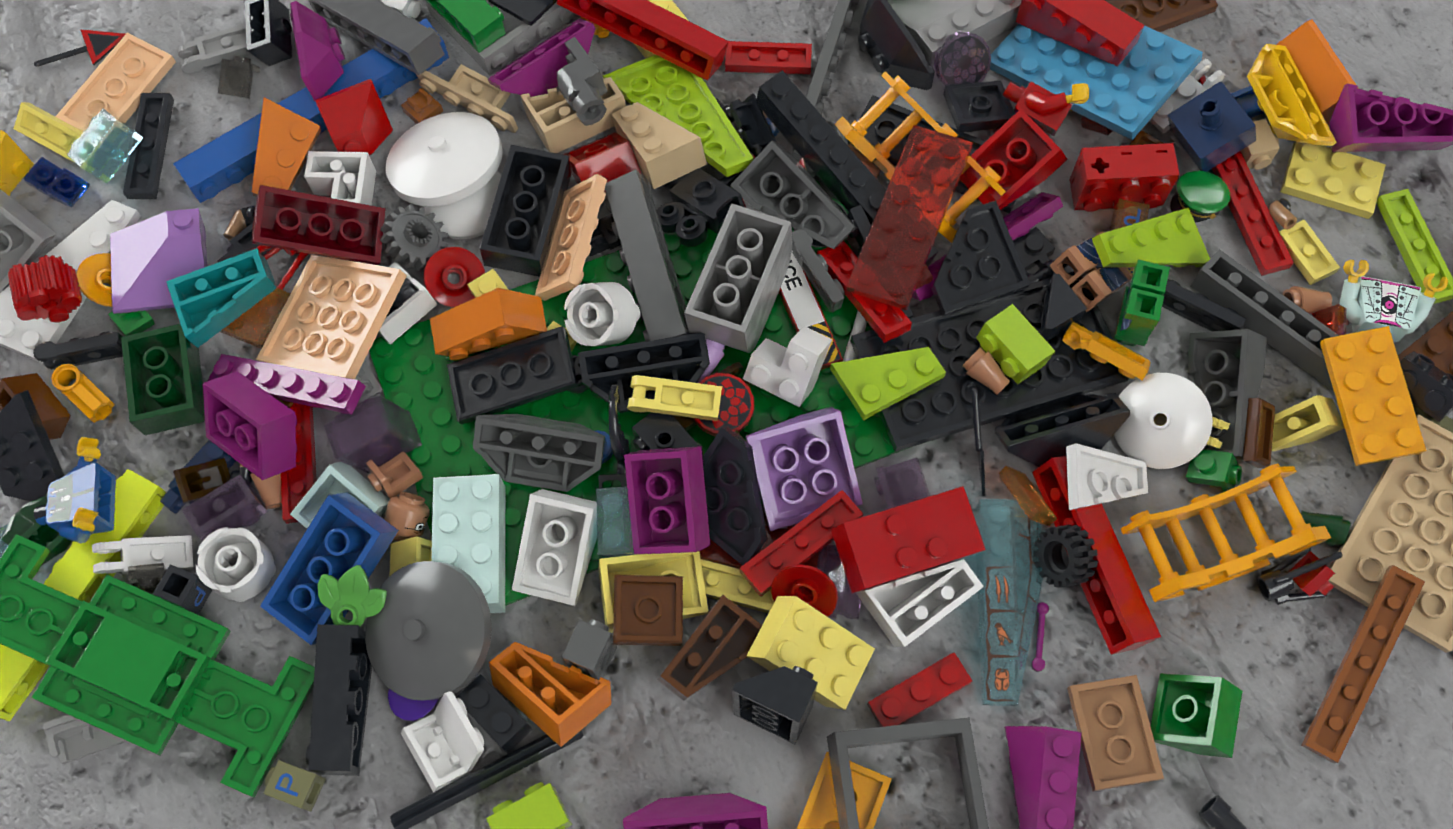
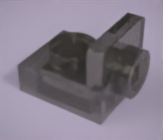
[218,56,260,99]
[128,563,167,595]

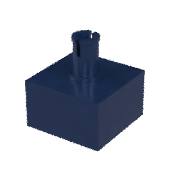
[1168,81,1256,172]

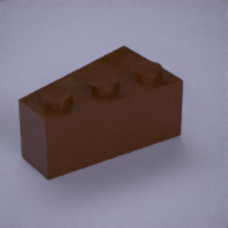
[657,595,762,701]

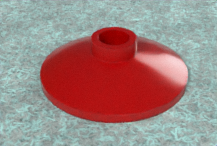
[424,247,485,308]
[771,564,838,617]

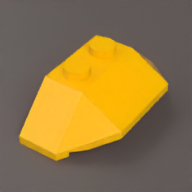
[1247,44,1337,146]

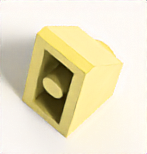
[1272,395,1344,451]

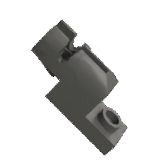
[557,37,607,126]

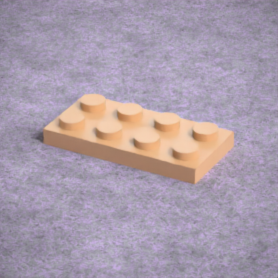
[55,33,176,147]
[535,174,607,301]

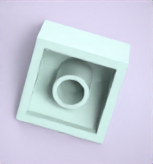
[290,461,390,528]

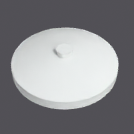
[386,112,503,207]

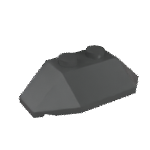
[473,414,605,492]

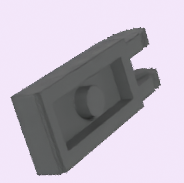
[792,228,845,313]

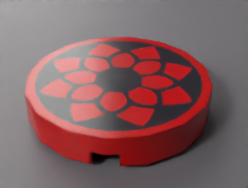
[693,373,754,437]

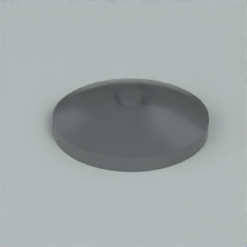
[365,561,492,701]

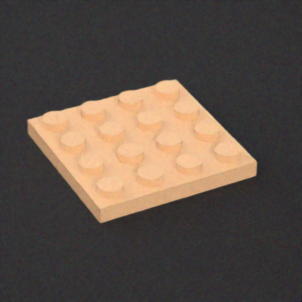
[256,255,407,379]

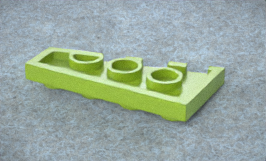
[1092,208,1210,267]

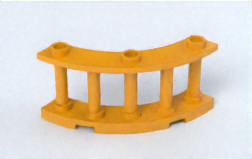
[834,71,1006,243]
[1120,463,1331,602]

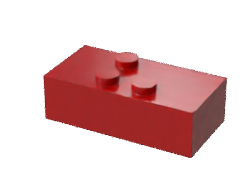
[831,486,986,593]

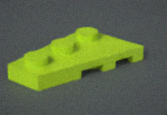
[830,347,946,420]

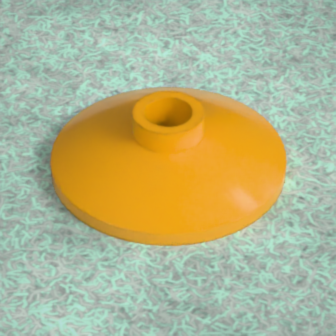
[77,253,112,307]

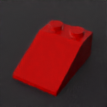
[959,108,1068,210]

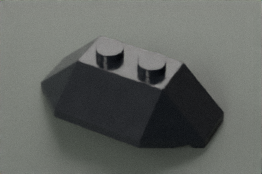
[858,0,935,91]
[578,332,710,413]
[995,393,1130,467]

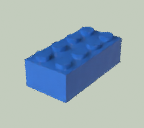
[260,493,399,645]

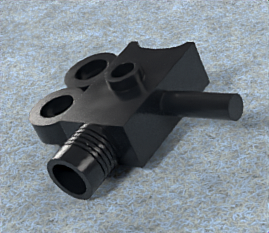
[657,168,744,247]

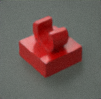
[1288,551,1335,597]

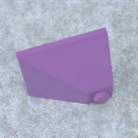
[110,208,208,314]
[746,407,863,531]

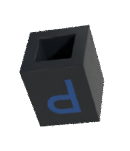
[153,564,212,615]

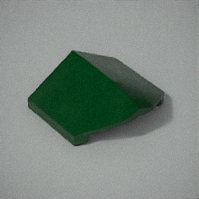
[1,493,72,565]

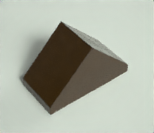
[173,458,234,504]

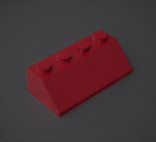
[252,185,386,266]

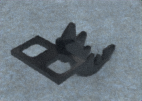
[598,384,631,508]

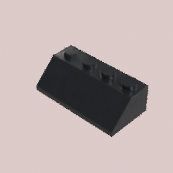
[732,666,818,745]

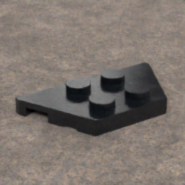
[0,390,65,502]

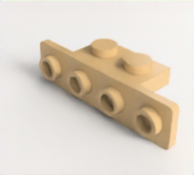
[416,64,518,133]

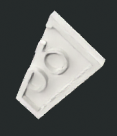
[1066,443,1148,510]

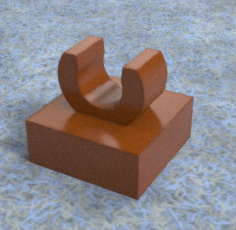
[401,88,443,124]

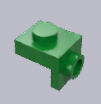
[1186,449,1242,492]

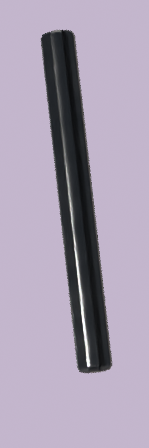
[390,730,584,829]

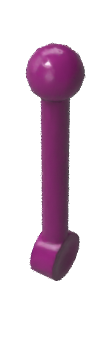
[1031,602,1049,672]

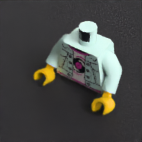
[1339,259,1448,342]

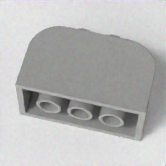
[684,203,792,353]

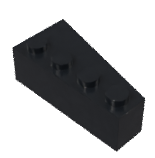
[306,624,372,776]

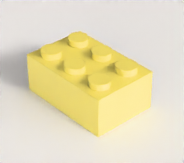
[747,596,875,710]

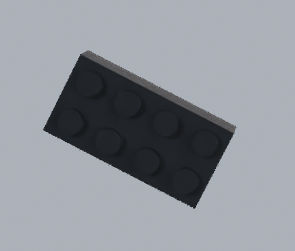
[480,145,572,277]

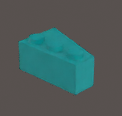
[166,248,277,348]

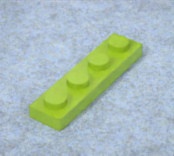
[1376,189,1453,304]

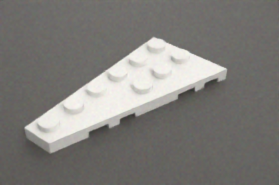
[0,200,141,364]

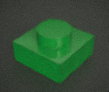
[108,310,155,336]

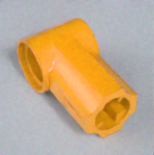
[51,364,115,423]

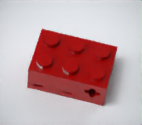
[1069,143,1179,212]

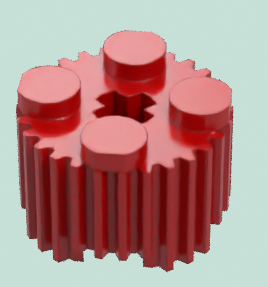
[8,255,82,323]

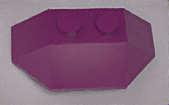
[290,1,345,101]
[488,18,595,97]
[623,793,768,829]

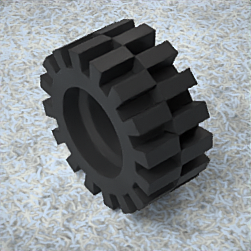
[1033,525,1098,588]

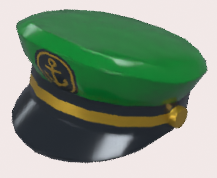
[1170,171,1231,223]

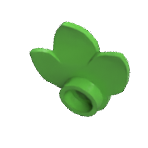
[318,565,387,626]

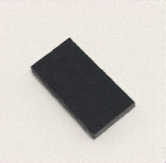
[447,326,579,425]

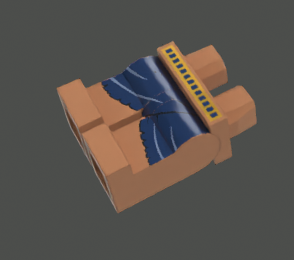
[1049,231,1134,312]

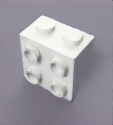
[401,692,484,792]

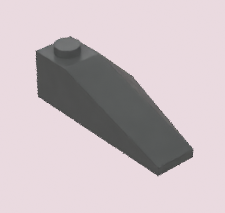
[731,141,856,249]
[1187,329,1267,457]

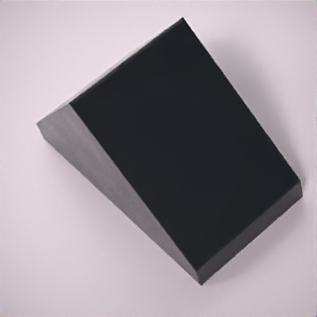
[1039,273,1087,341]

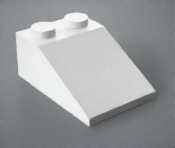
[512,489,604,606]

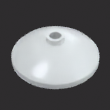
[420,171,501,239]
[1114,373,1213,469]

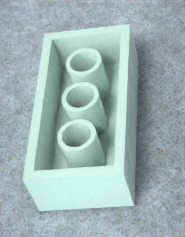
[432,474,506,613]

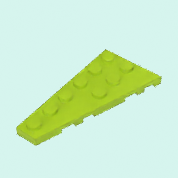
[603,55,754,177]

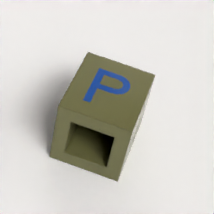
[263,760,326,812]

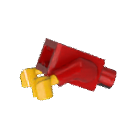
[1002,80,1089,136]

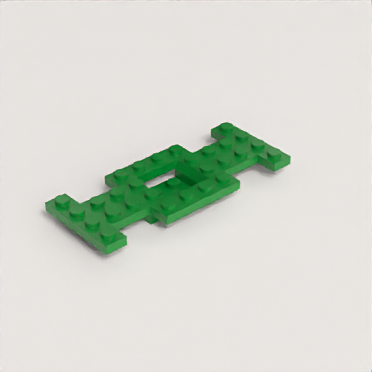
[0,534,315,798]

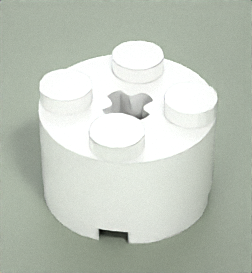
[564,282,640,346]
[195,527,276,602]

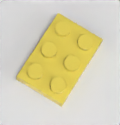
[1280,141,1386,219]

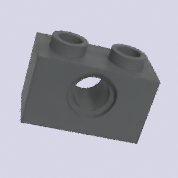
[562,619,617,680]

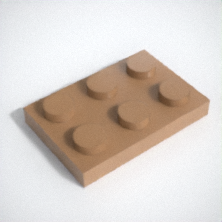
[1067,675,1164,791]

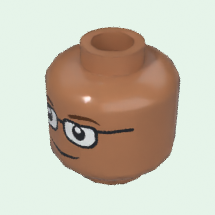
[383,492,430,541]

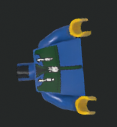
[34,437,116,544]

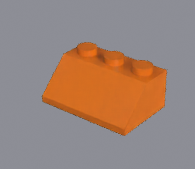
[1276,19,1359,125]

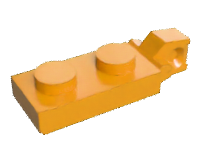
[1062,322,1151,381]

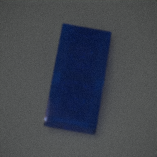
[23,157,90,208]

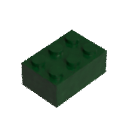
[121,324,205,436]

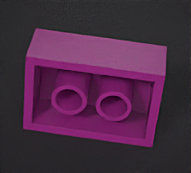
[203,371,297,480]
[624,446,710,554]

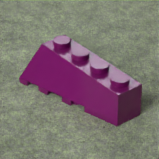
[1329,83,1453,152]
[1004,726,1082,829]

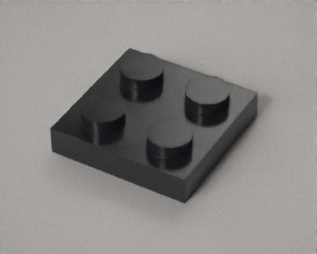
[943,80,1015,133]

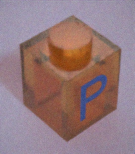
[1109,199,1150,231]

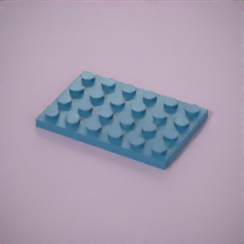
[987,24,1203,140]

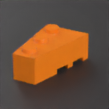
[430,288,547,360]
[489,642,612,747]

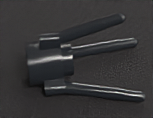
[1257,548,1343,605]

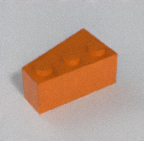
[251,97,321,197]

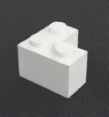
[304,151,376,206]
[743,326,832,407]

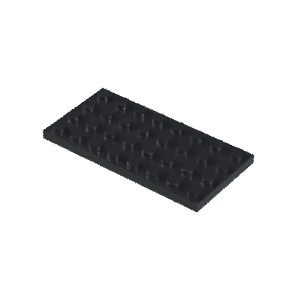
[850,271,1129,452]

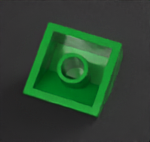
[1150,673,1243,758]

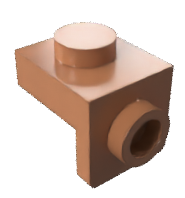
[366,451,423,499]

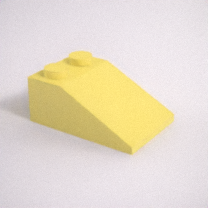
[598,551,708,633]

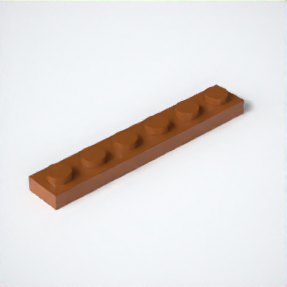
[1301,565,1425,763]

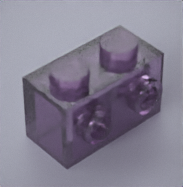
[182,474,268,540]

